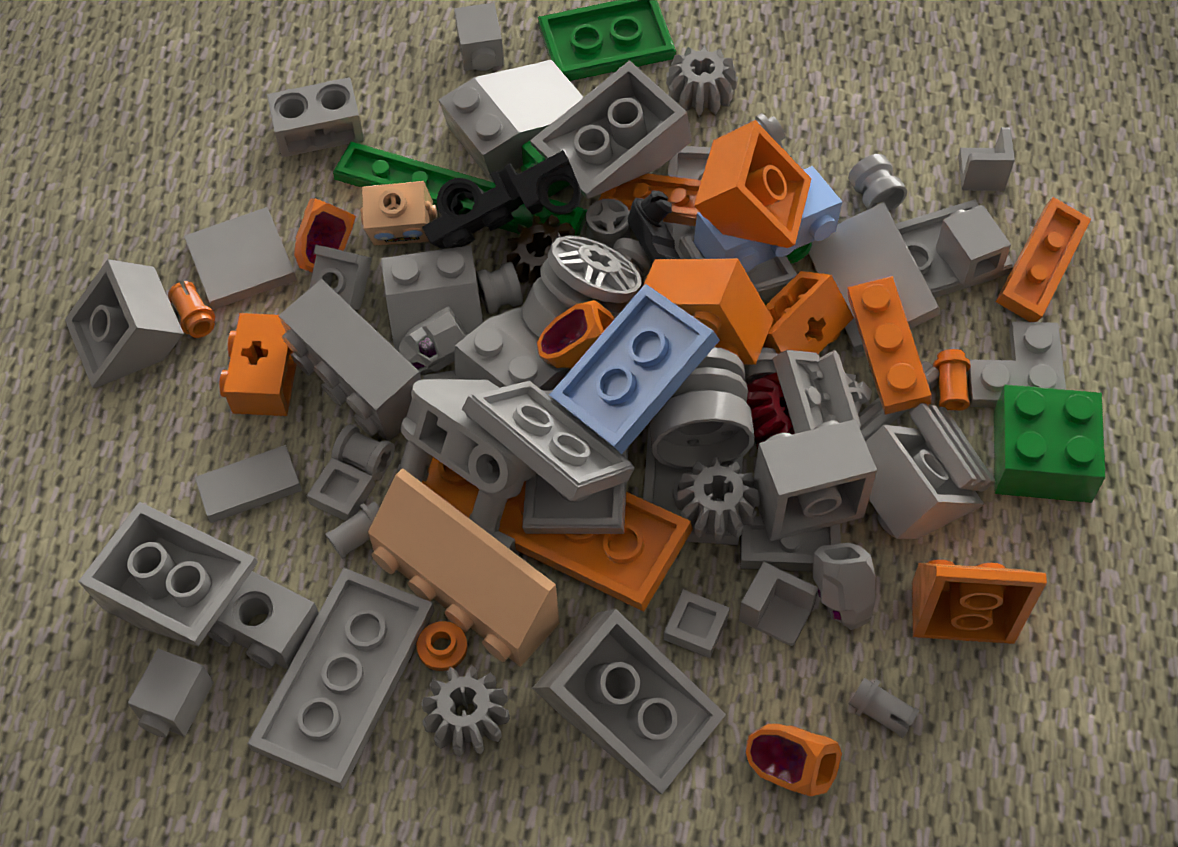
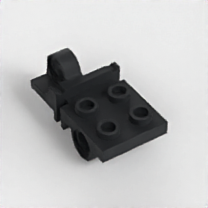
[422,150,581,249]

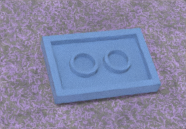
[549,283,720,454]

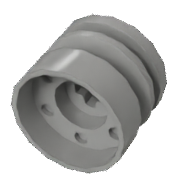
[522,236,642,350]
[649,347,754,470]

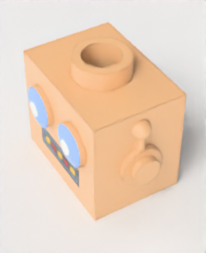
[360,181,437,245]

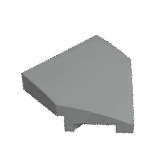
[772,350,872,434]

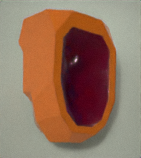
[294,198,356,273]
[537,300,615,368]
[746,724,842,796]

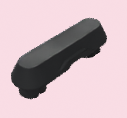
[627,190,681,264]

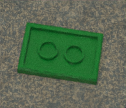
[538,0,676,81]

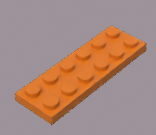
[422,457,693,612]

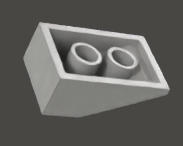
[438,60,583,182]
[530,61,692,199]
[455,306,572,391]
[78,502,258,646]
[532,609,726,794]

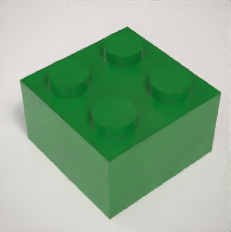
[994,384,1106,503]

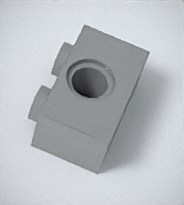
[207,571,319,670]

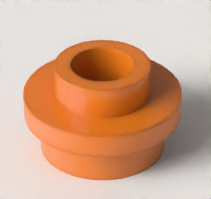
[417,621,468,671]

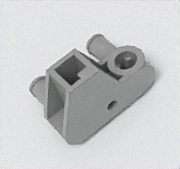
[397,379,536,534]

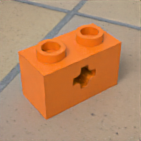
[763,271,854,354]
[219,313,297,416]

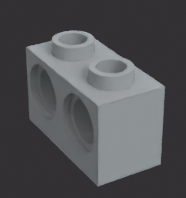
[267,77,364,158]

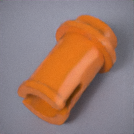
[168,281,215,338]
[933,349,971,411]

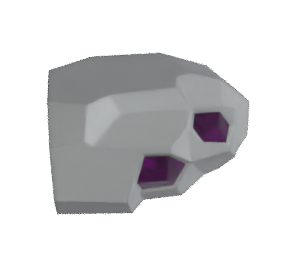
[399,306,468,376]
[813,543,876,630]

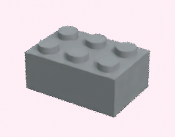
[278,279,421,441]

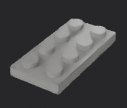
[247,568,435,789]

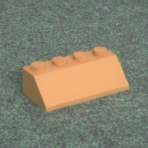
[368,468,560,667]

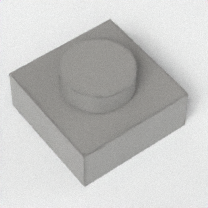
[306,458,375,521]
[663,589,730,658]

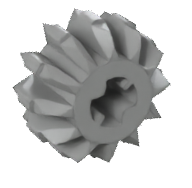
[666,44,738,117]
[675,456,760,544]
[421,664,510,757]

